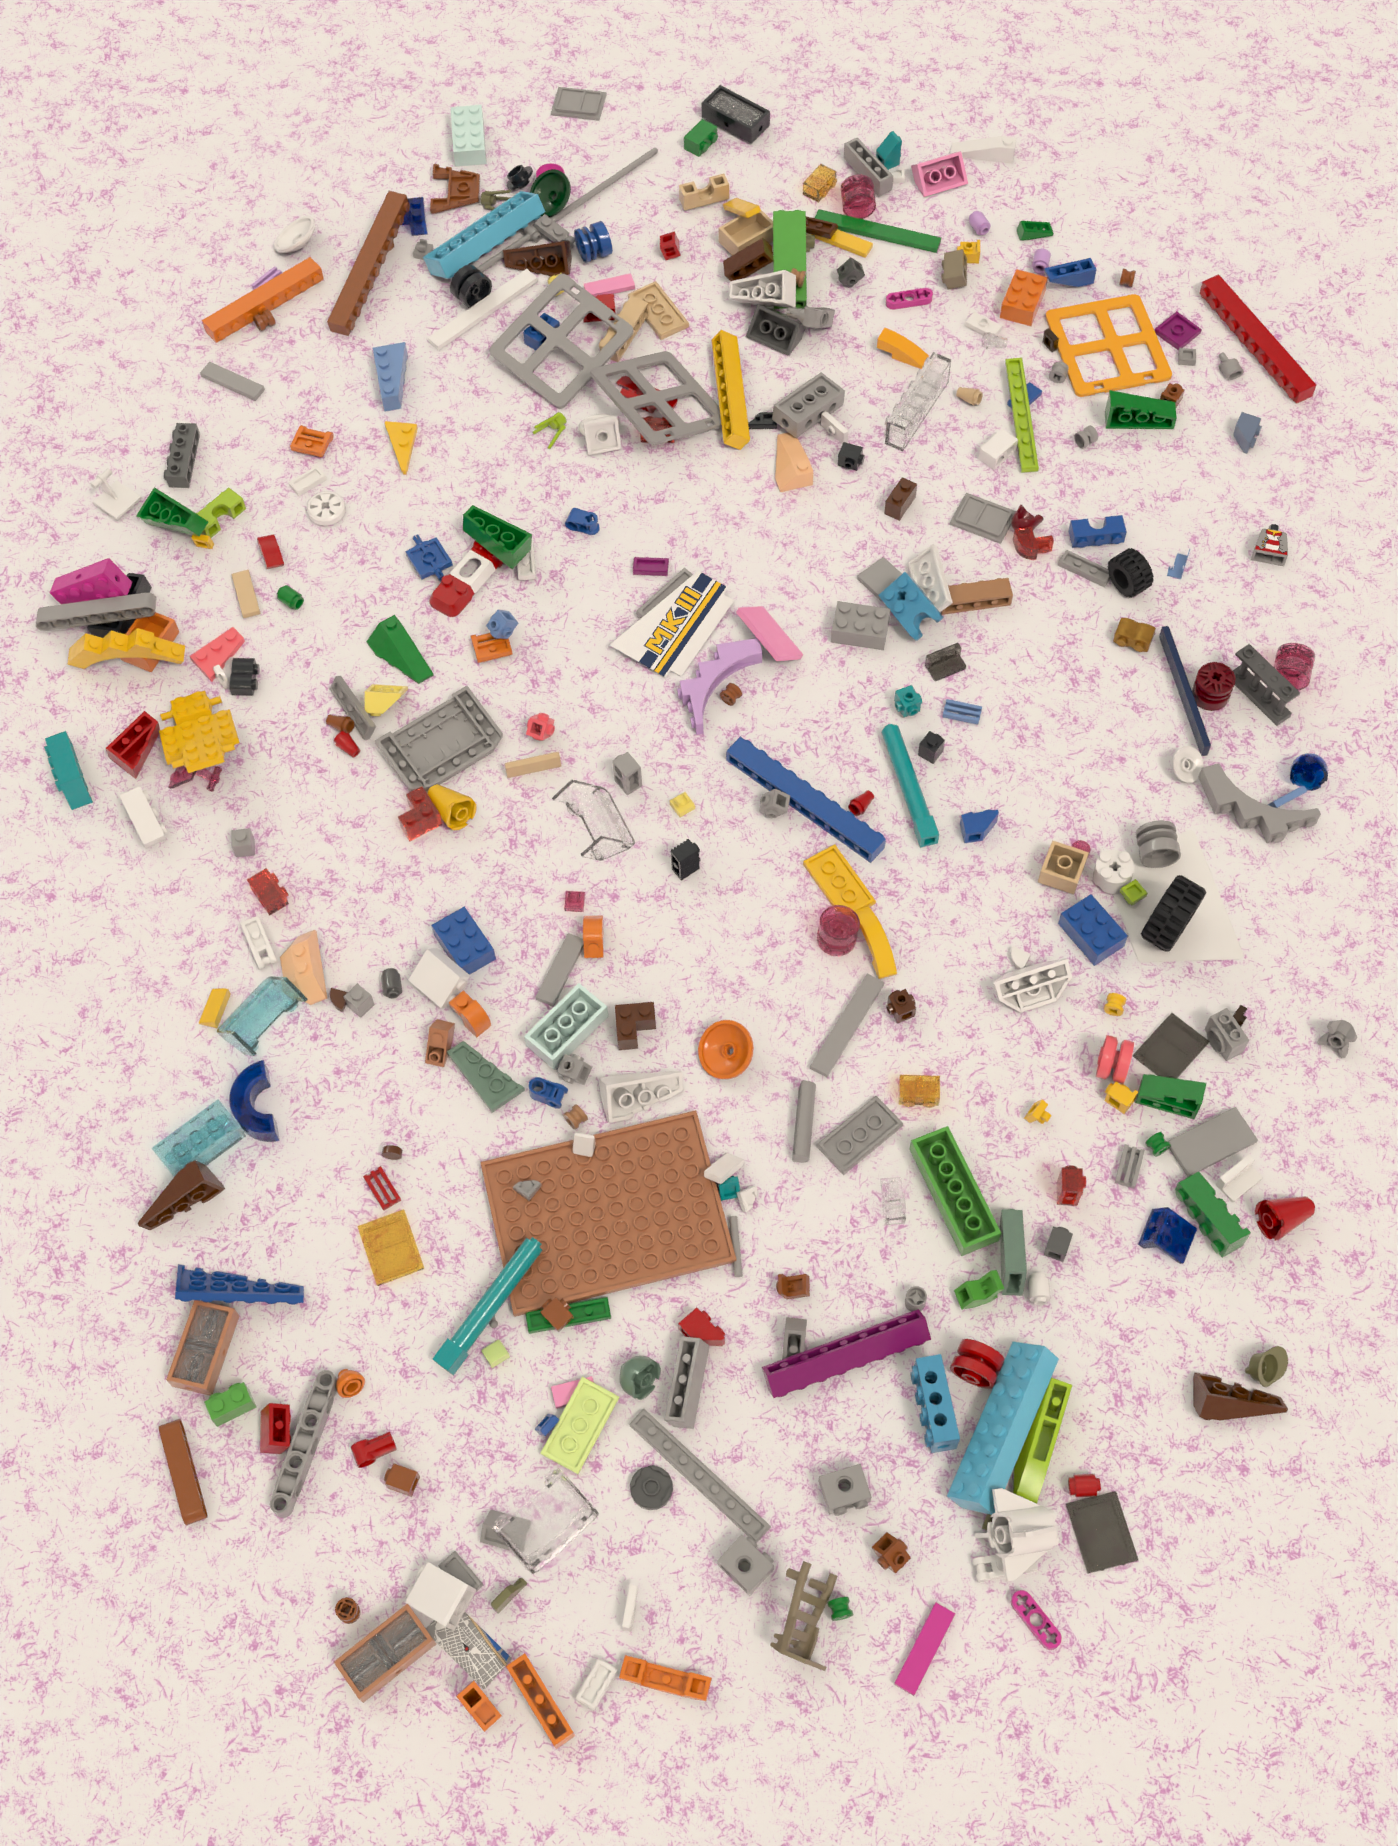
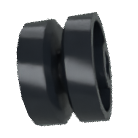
[450,264,492,308]

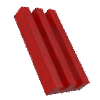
[363,1166,401,1211]

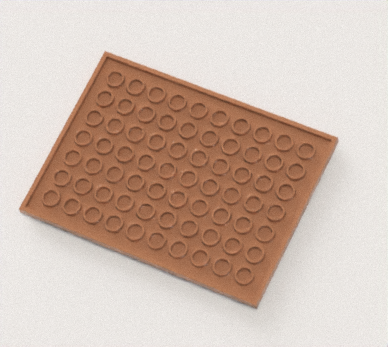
[480,1110,736,1317]

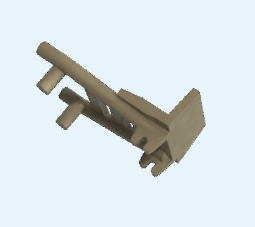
[770,1561,838,1671]

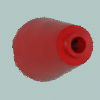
[1255,1196,1315,1241]

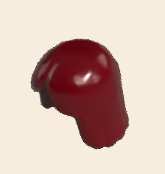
[1011,504,1044,535]

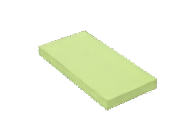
[540,1377,620,1475]

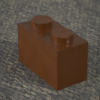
[884,477,917,521]

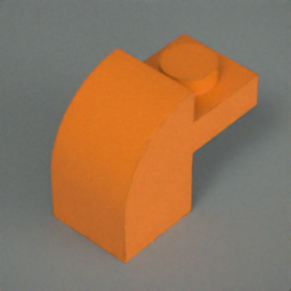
[583,915,604,958]
[448,990,491,1038]
[456,1680,502,1732]

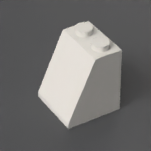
[405,1562,477,1631]

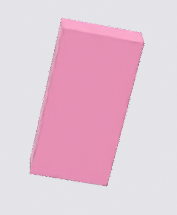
[551,1376,594,1409]

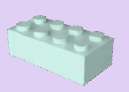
[451,105,487,167]
[524,983,609,1070]

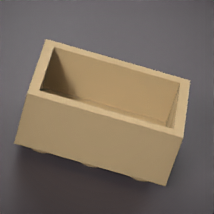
[719,210,773,255]

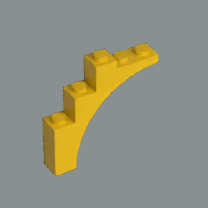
[67,628,185,669]

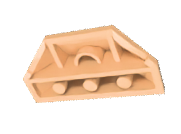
[280,930,327,1005]

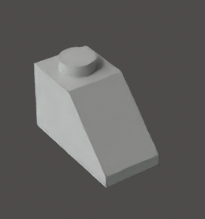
[782,1317,807,1359]

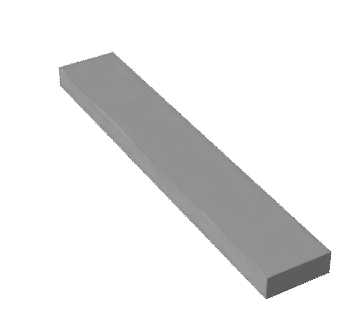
[810,973,884,1077]

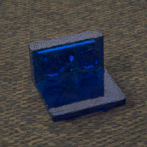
[1138,1207,1197,1264]

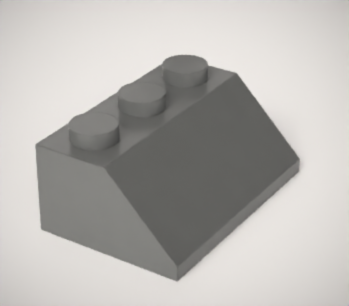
[746,304,806,355]

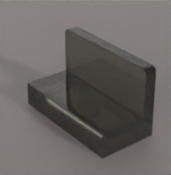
[925,643,966,681]

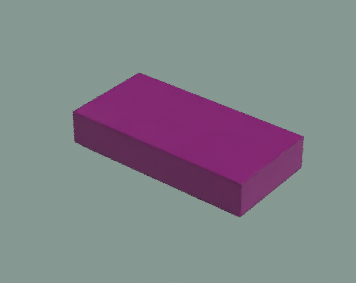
[633,557,669,576]

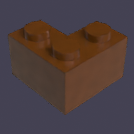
[615,1002,656,1050]

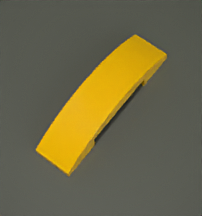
[851,907,897,979]

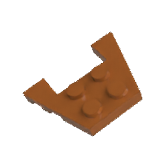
[430,164,480,214]

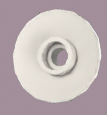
[1173,746,1204,783]

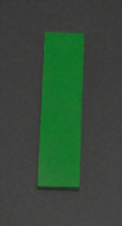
[526,1297,611,1334]

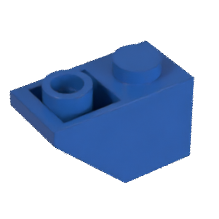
[960,809,999,843]

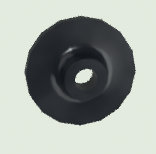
[506,165,533,190]

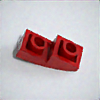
[257,534,284,569]

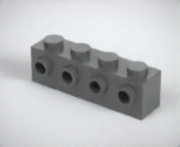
[164,423,200,488]

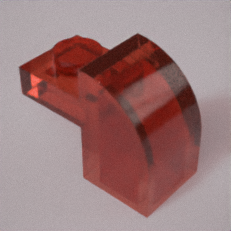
[1013,527,1054,560]

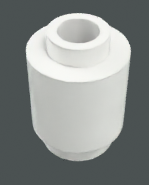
[1028,1273,1051,1306]

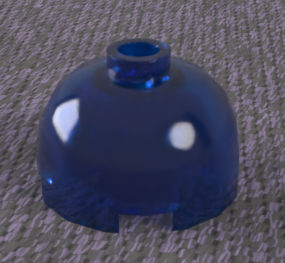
[1290,753,1328,791]

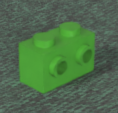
[204,1382,257,1427]

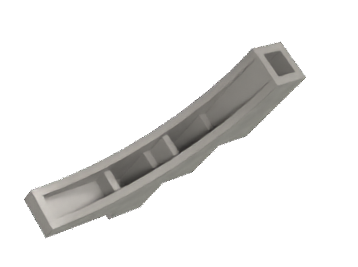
[1198,763,1321,843]

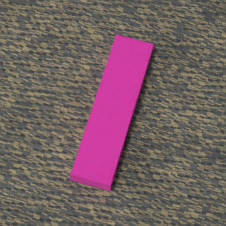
[894,1602,956,1696]

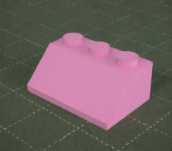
[911,151,968,197]

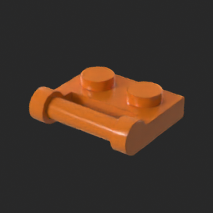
[290,425,334,458]
[471,633,513,663]

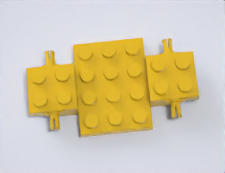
[159,690,240,773]

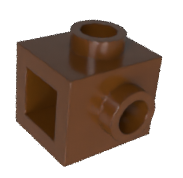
[886,989,916,1024]

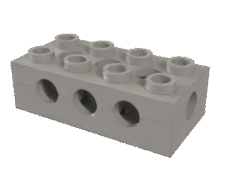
[772,372,845,438]

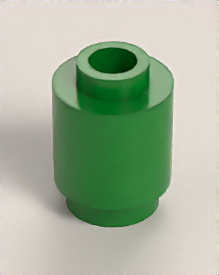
[277,585,304,610]

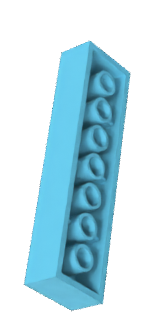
[423,191,545,279]
[947,1342,1059,1515]

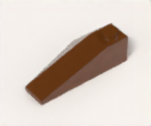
[503,241,572,276]
[138,1160,225,1230]
[1193,1372,1288,1421]

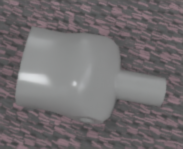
[1219,352,1244,380]

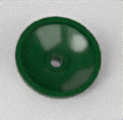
[530,169,571,217]

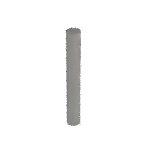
[729,1216,743,1277]

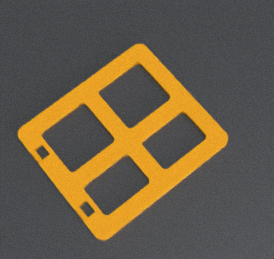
[1045,294,1172,397]

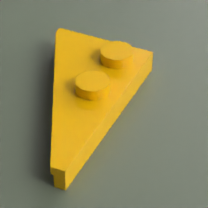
[385,421,418,475]

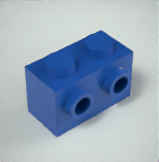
[523,313,560,351]

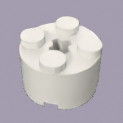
[1093,850,1134,894]

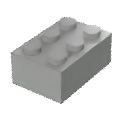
[831,601,891,650]

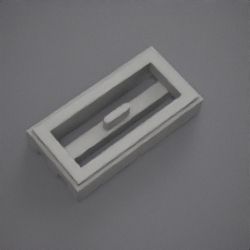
[1115,1144,1145,1189]

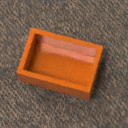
[1000,269,1048,326]
[120,612,179,672]

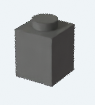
[1044,1226,1073,1262]

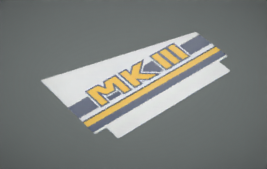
[610,571,734,677]

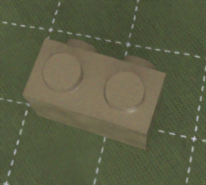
[941,249,967,289]

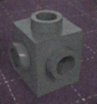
[837,257,865,288]

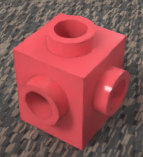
[526,713,555,741]

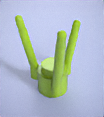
[533,412,567,449]

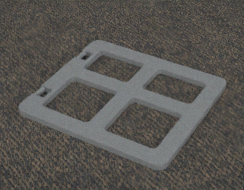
[489,274,633,409]
[590,351,722,445]

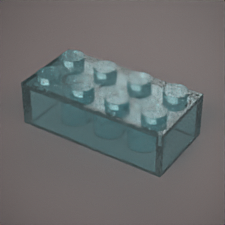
[152,1099,246,1178]

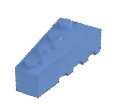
[373,342,408,411]

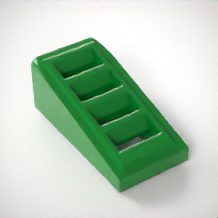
[1016,221,1054,241]

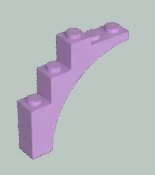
[677,638,762,735]

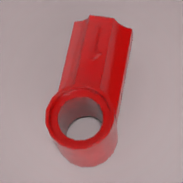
[351,1432,397,1468]

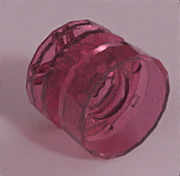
[841,174,876,219]
[1273,643,1316,690]
[817,905,860,956]

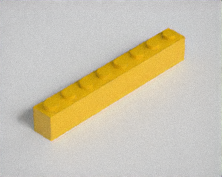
[712,330,750,450]

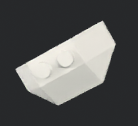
[994,959,1072,1013]

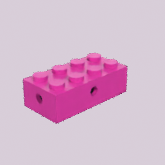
[49,558,132,604]

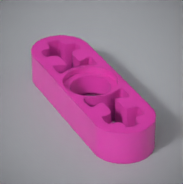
[886,288,933,310]
[1011,1590,1062,1650]

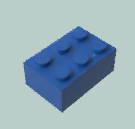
[1058,894,1128,966]
[431,906,496,975]

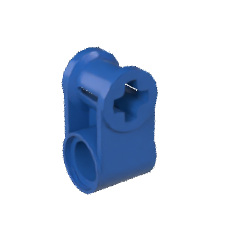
[565,508,600,535]
[528,1077,568,1109]

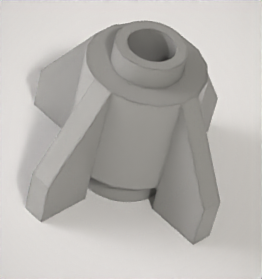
[1317,1020,1357,1058]

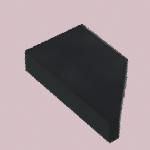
[748,412,777,429]

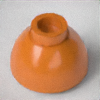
[336,1369,365,1398]

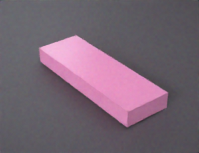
[584,273,635,297]

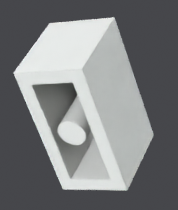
[979,429,1018,470]

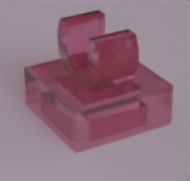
[564,891,585,912]

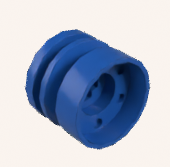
[574,221,613,263]

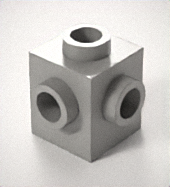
[759,789,790,818]
[557,1054,592,1085]

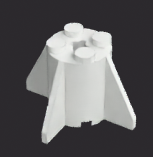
[975,1488,1059,1581]

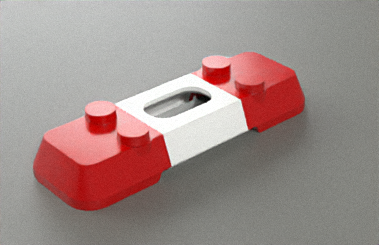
[429,541,504,617]

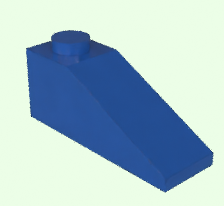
[1044,258,1097,287]

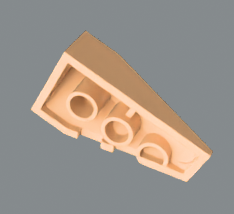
[775,432,813,492]

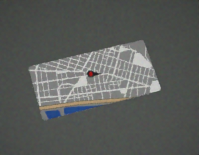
[426,1612,512,1689]

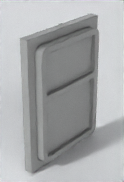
[551,87,607,121]
[949,493,1016,544]

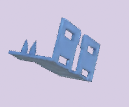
[1167,549,1190,579]

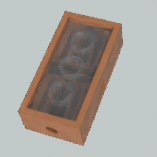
[166,1300,240,1396]
[334,1604,436,1703]

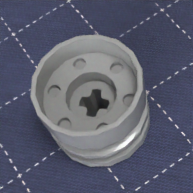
[1136,820,1181,868]

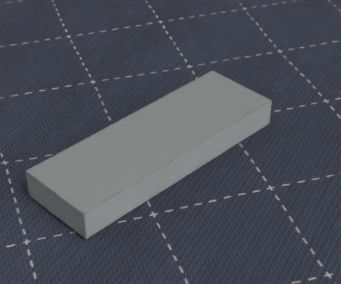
[1058,550,1110,588]

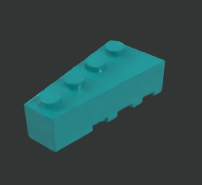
[44,731,93,810]

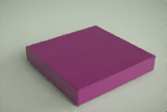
[1154,311,1202,351]

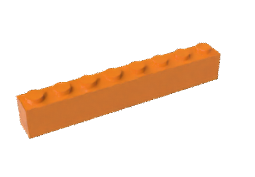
[202,257,324,343]

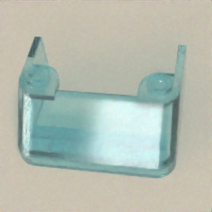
[217,976,308,1056]

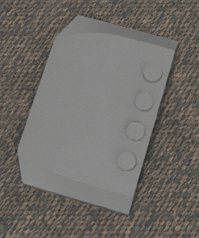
[375,686,503,792]

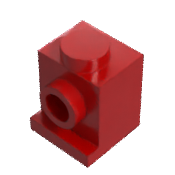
[660,231,681,261]

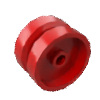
[950,1339,1005,1389]

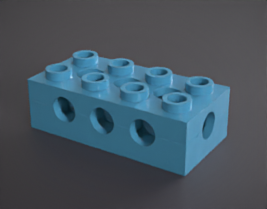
[910,1354,960,1454]

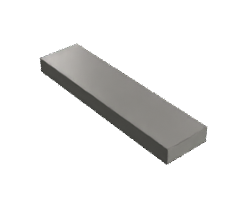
[200,361,265,401]
[330,676,376,740]
[536,933,584,1007]

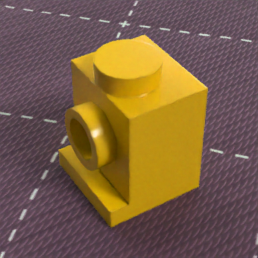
[957,240,980,264]
[1104,1082,1138,1114]

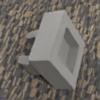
[413,239,434,260]

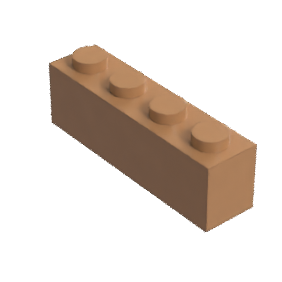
[941,578,1013,615]

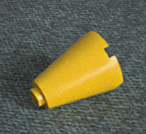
[427,784,476,830]

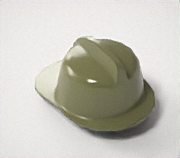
[1245,1346,1288,1387]

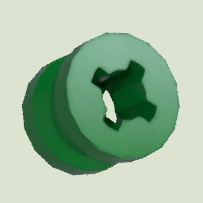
[1145,1132,1171,1157]
[827,1597,853,1621]

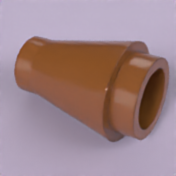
[326,714,354,733]

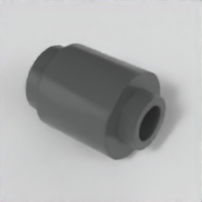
[381,968,402,998]

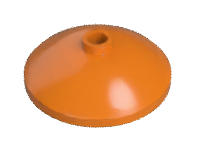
[698,1020,754,1079]

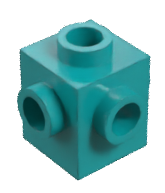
[894,685,922,718]

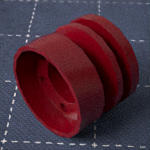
[1192,662,1236,711]

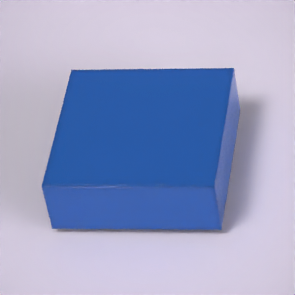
[535,1414,559,1436]

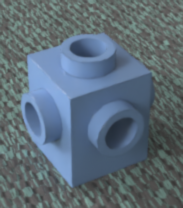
[486,610,519,639]

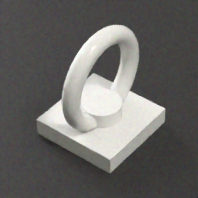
[579,414,622,455]

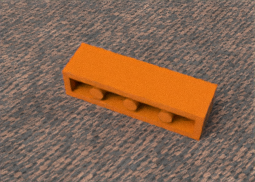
[506,1653,575,1749]

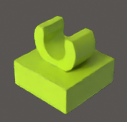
[1120,879,1148,906]

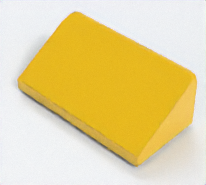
[199,988,231,1028]

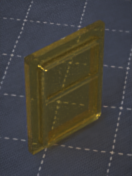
[357,1209,425,1286]

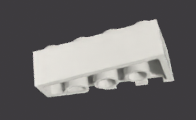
[730,270,796,308]

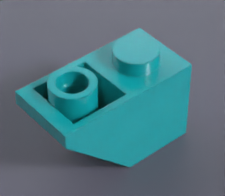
[876,131,902,170]

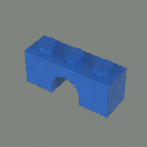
[1068,515,1127,548]

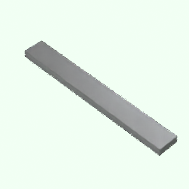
[629,1409,771,1544]

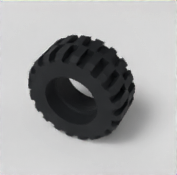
[1141,875,1207,952]

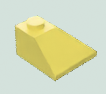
[365,684,408,716]

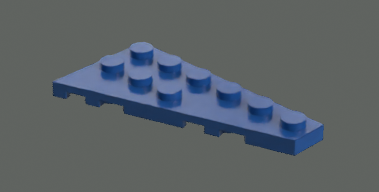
[175,1264,304,1305]

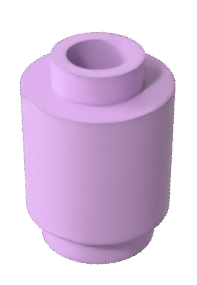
[969,211,991,235]
[1032,248,1051,274]

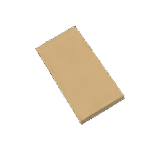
[628,281,689,340]

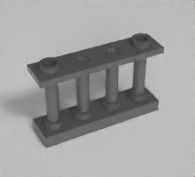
[1233,644,1300,726]

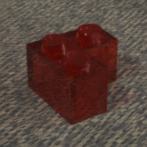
[398,786,442,842]

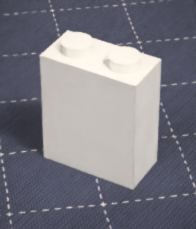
[409,948,470,1008]

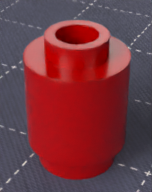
[1068,1474,1101,1497]

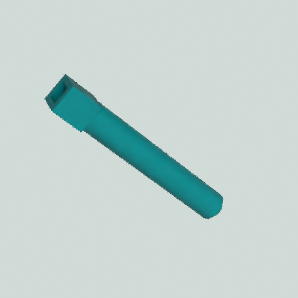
[881,724,939,848]
[432,1237,543,1376]

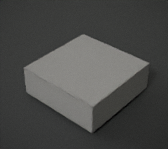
[1178,348,1196,366]

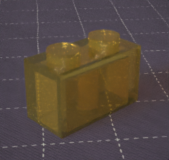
[803,164,837,203]
[898,1075,940,1108]

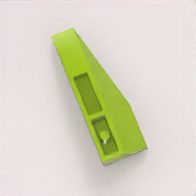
[1013,1378,1072,1504]

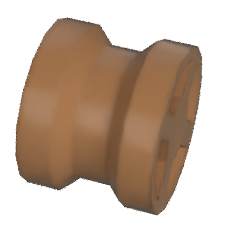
[791,268,806,288]
[563,1104,588,1130]

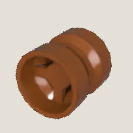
[253,309,276,331]
[335,1597,361,1624]

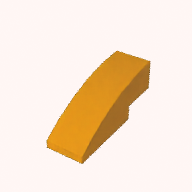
[877,327,929,369]

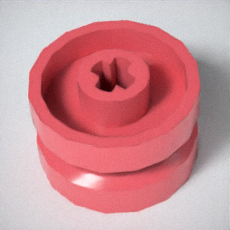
[1096,1035,1134,1084]

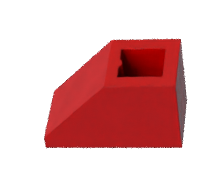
[678,1307,725,1346]

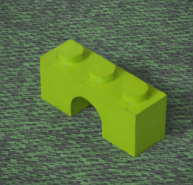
[196,487,246,538]

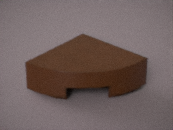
[330,988,348,1012]

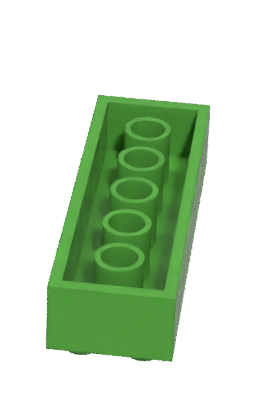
[909,1126,1001,1256]

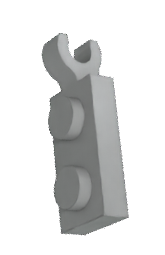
[534,214,575,249]

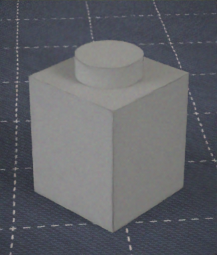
[231,828,255,857]
[343,983,375,1018]

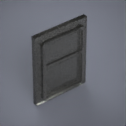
[1133,1013,1210,1079]
[1066,1491,1138,1574]

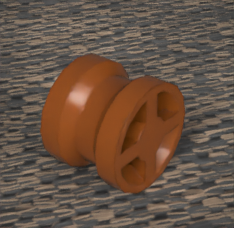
[1119,268,1136,287]
[720,683,742,706]

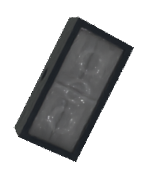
[701,85,770,144]

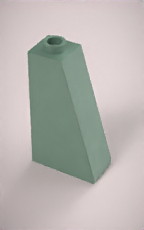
[1000,1209,1027,1296]

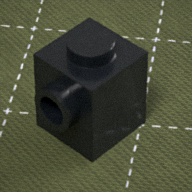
[838,442,865,471]
[918,731,945,764]

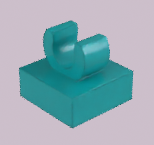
[718,1176,740,1201]

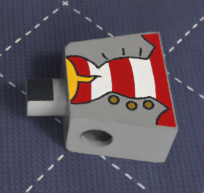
[1251,524,1288,566]

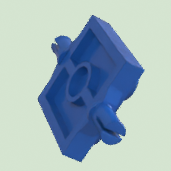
[405,534,453,582]

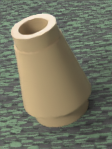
[956,387,983,406]

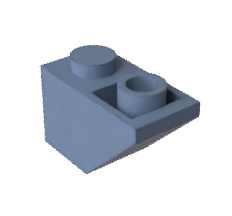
[1233,412,1262,454]

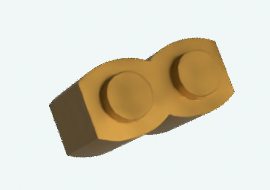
[1113,618,1156,652]

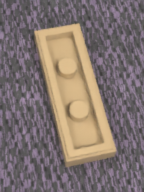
[231,570,261,618]
[505,752,561,778]

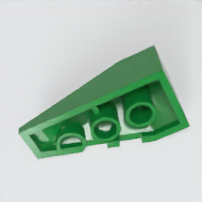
[366,614,434,684]

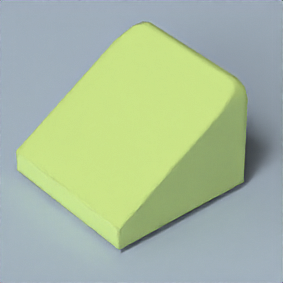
[481,1340,510,1368]

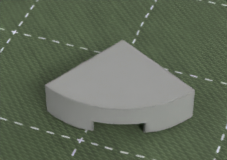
[513,1180,542,1201]

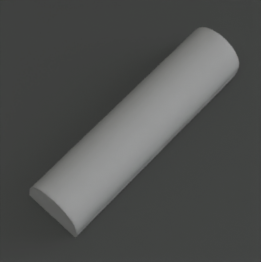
[792,1080,816,1163]

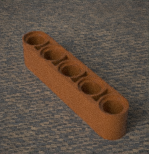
[159,1419,208,1526]

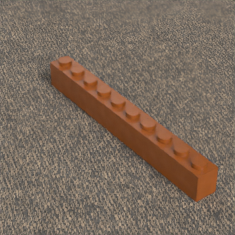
[327,191,410,336]

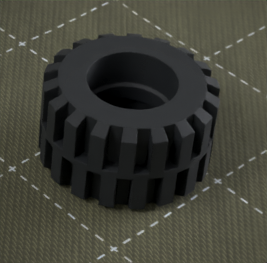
[1107,548,1154,598]

